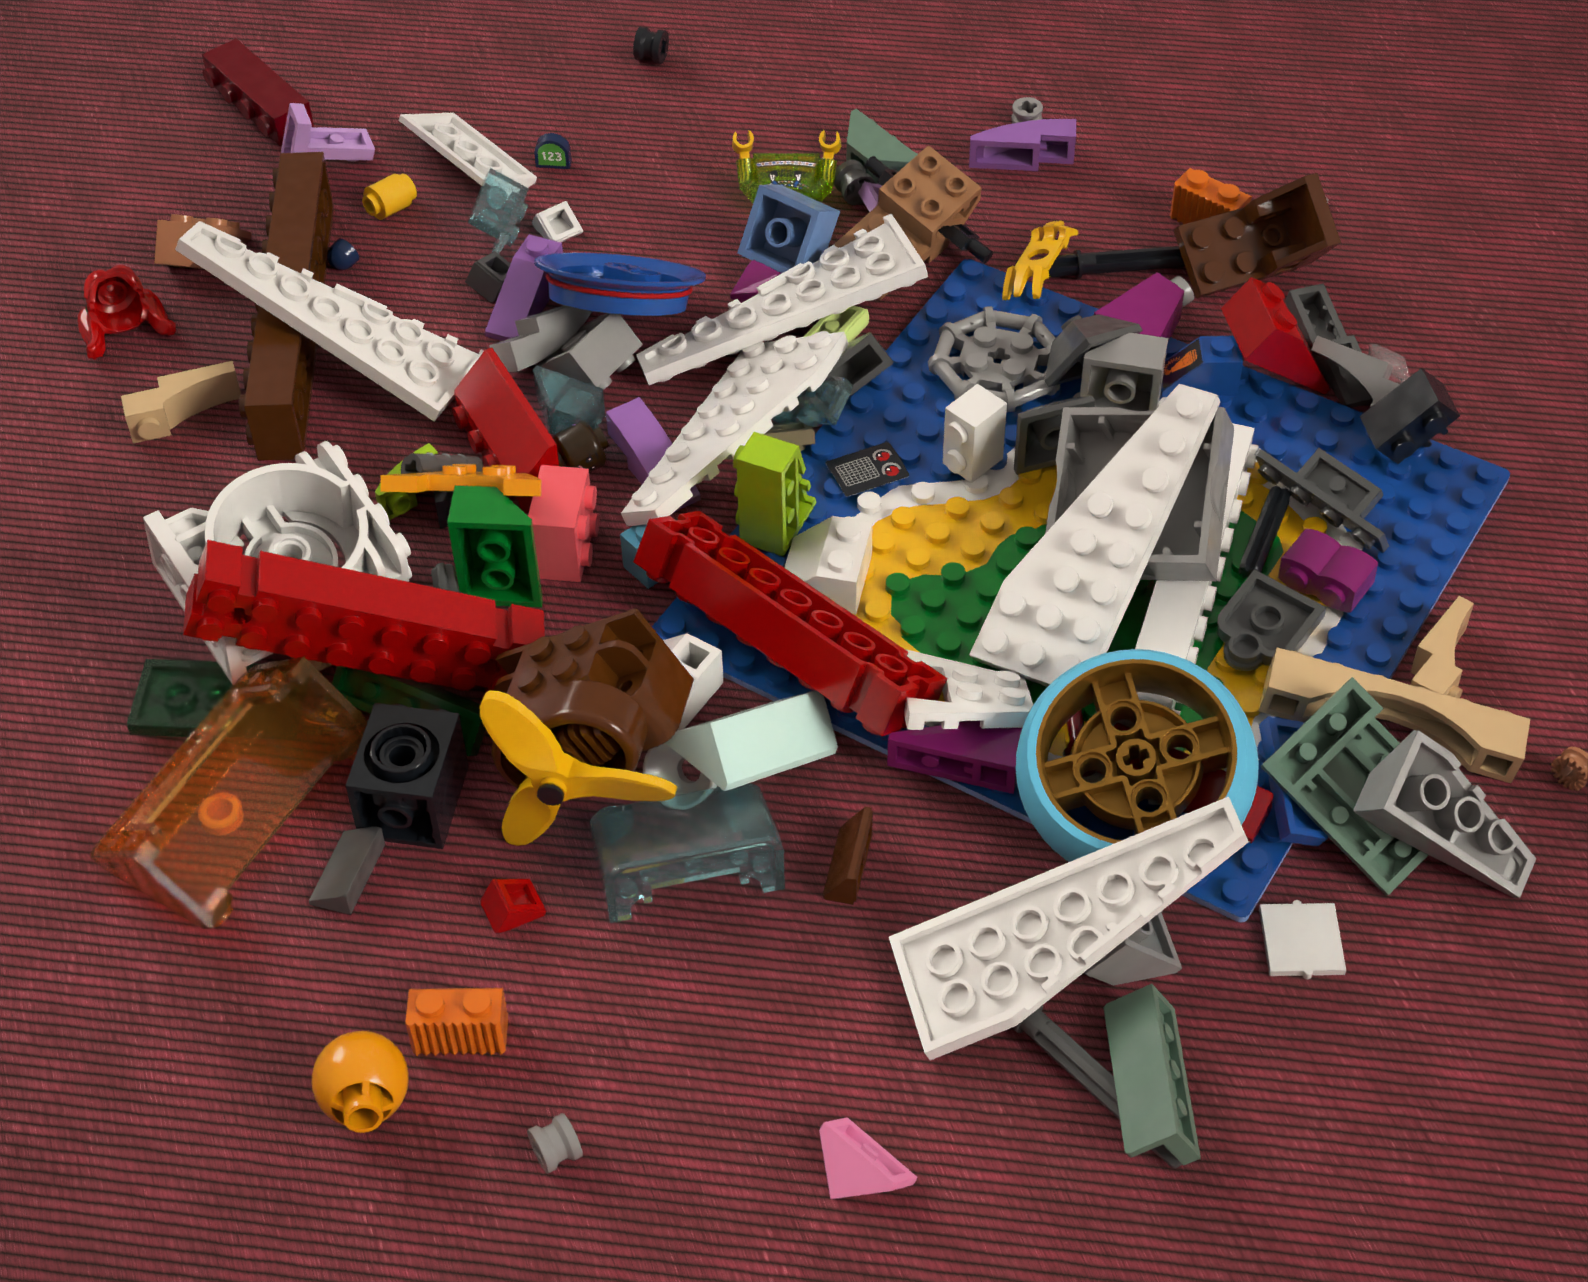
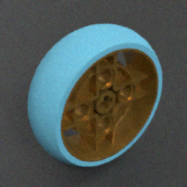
[1016,649,1259,862]

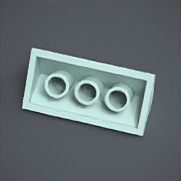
[665,690,838,791]

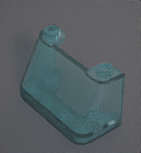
[590,783,785,923]

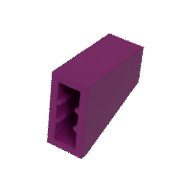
[1094,272,1184,341]

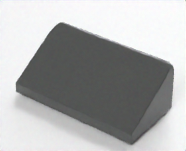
[309,827,385,915]

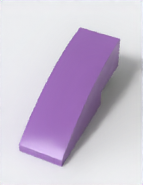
[969,119,1077,171]
[606,397,701,513]

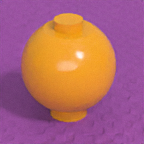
[312,1031,409,1133]

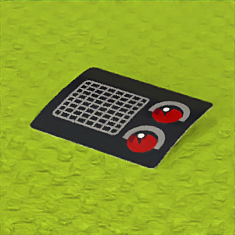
[825,442,909,497]

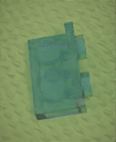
[468,168,529,254]
[772,377,853,427]

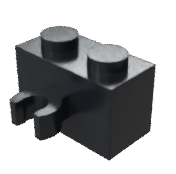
[1360,368,1460,464]

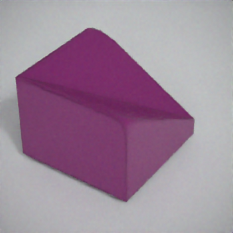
[730,260,781,303]

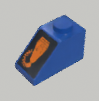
[1161,336,1243,397]

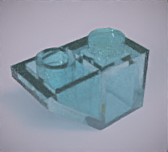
[533,366,606,435]

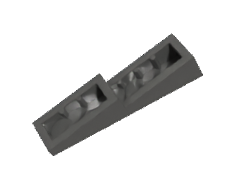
[1285,283,1373,408]

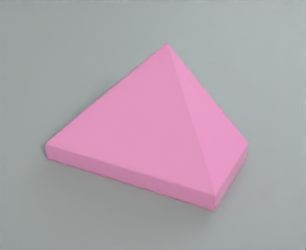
[819,1117,918,1199]

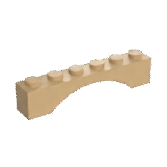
[1258,647,1530,783]

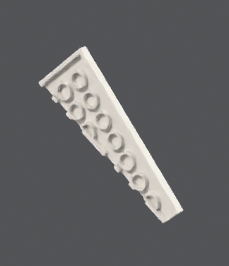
[636,214,928,385]
[175,221,484,421]

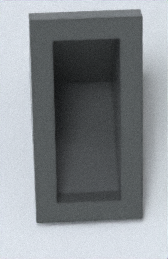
[817,332,894,409]

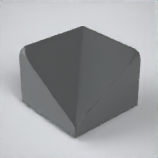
[465,251,511,303]

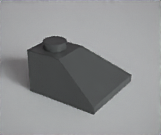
[1045,314,1143,387]
[1013,396,1095,475]

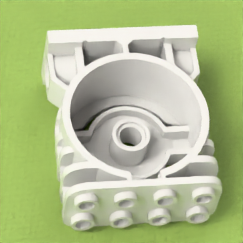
[143,441,412,685]

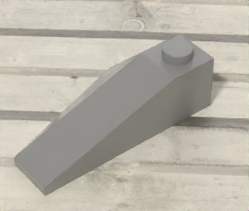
[1353,730,1536,898]

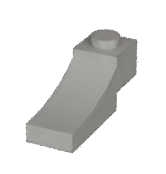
[1311,335,1400,407]

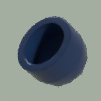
[327,238,360,270]

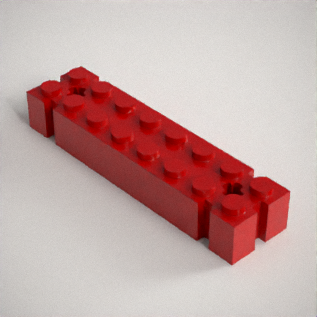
[633,510,948,736]
[183,540,545,693]

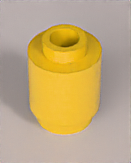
[362,173,417,220]

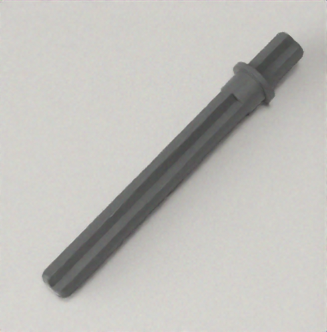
[1013,1005,1183,1169]

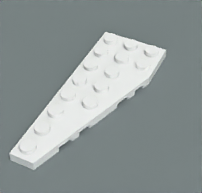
[621,331,849,526]
[969,384,1221,687]
[889,796,1249,1060]

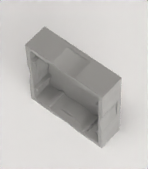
[1045,407,1234,582]

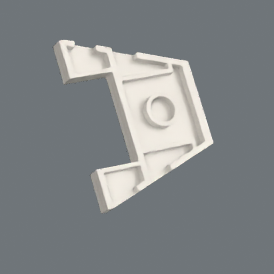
[904,649,1033,730]

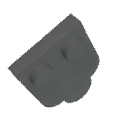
[1217,569,1326,671]

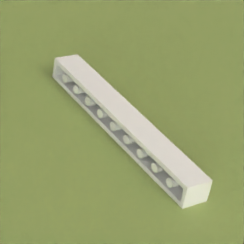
[1113,423,1259,728]

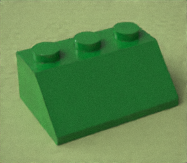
[447,485,543,608]

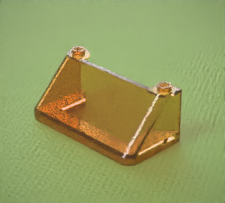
[90,657,368,929]

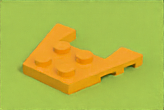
[380,464,542,496]

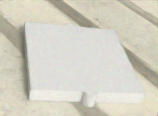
[1259,900,1346,979]

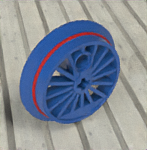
[534,252,706,316]

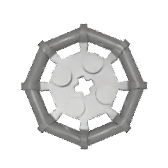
[928,306,1060,412]

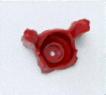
[78,265,176,360]

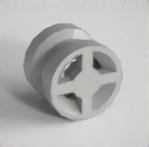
[527,1113,583,1174]

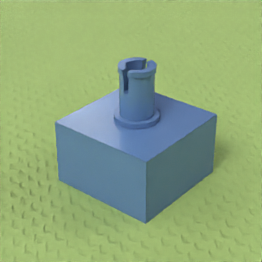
[737,185,840,274]

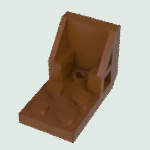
[1173,173,1341,299]

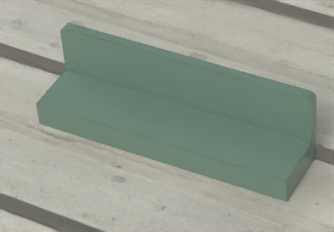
[1104,984,1201,1165]

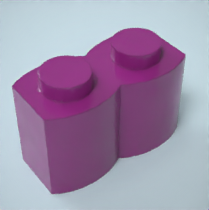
[1278,529,1378,612]

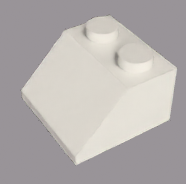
[784,516,873,615]

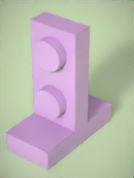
[281,103,375,162]

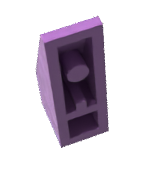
[485,234,563,341]

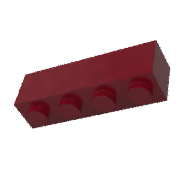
[202,38,314,146]

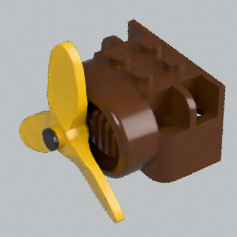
[480,608,694,846]

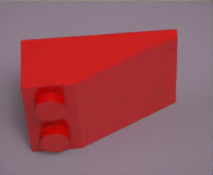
[1221,277,1330,394]

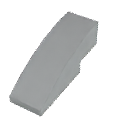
[489,305,592,372]

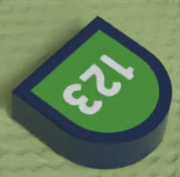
[534,133,572,169]

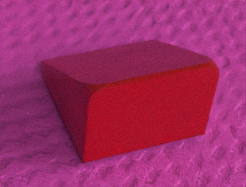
[480,878,547,933]

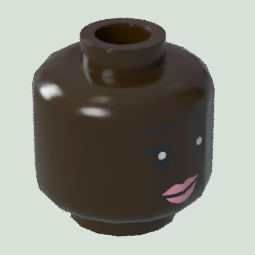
[553,421,610,473]

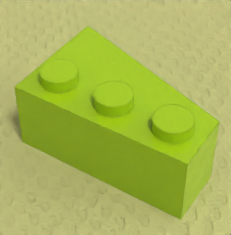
[733,432,816,557]

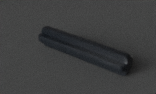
[1238,486,1291,578]

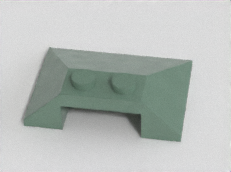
[1260,677,1428,896]

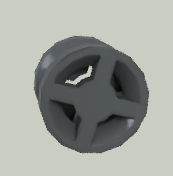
[832,160,875,205]

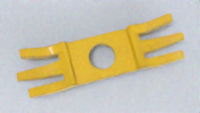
[1002,221,1079,300]

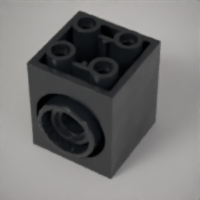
[345,703,469,849]

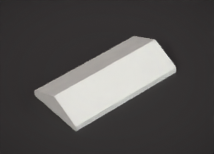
[399,113,537,201]

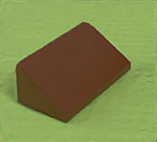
[822,807,873,905]

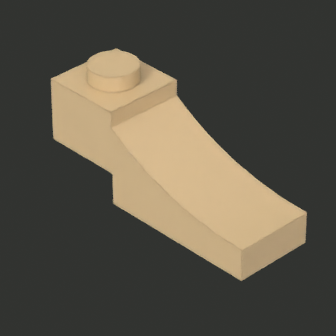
[121,361,241,444]
[1410,596,1474,698]

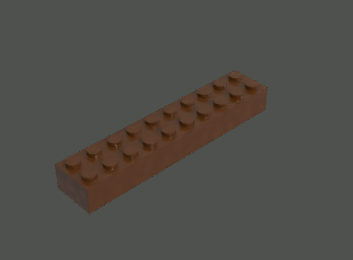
[239,152,334,461]

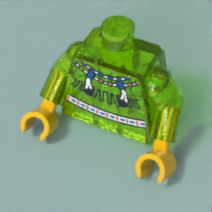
[732,130,841,204]

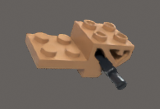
[834,145,993,301]

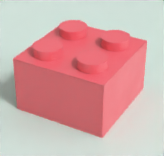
[528,465,600,582]

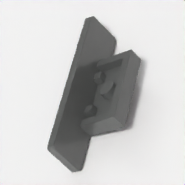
[1254,448,1389,553]

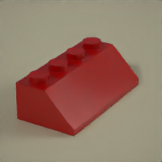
[452,347,559,514]

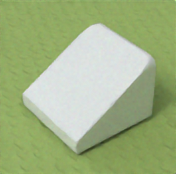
[532,201,583,243]

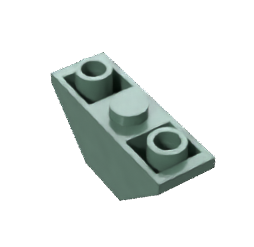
[846,109,918,184]

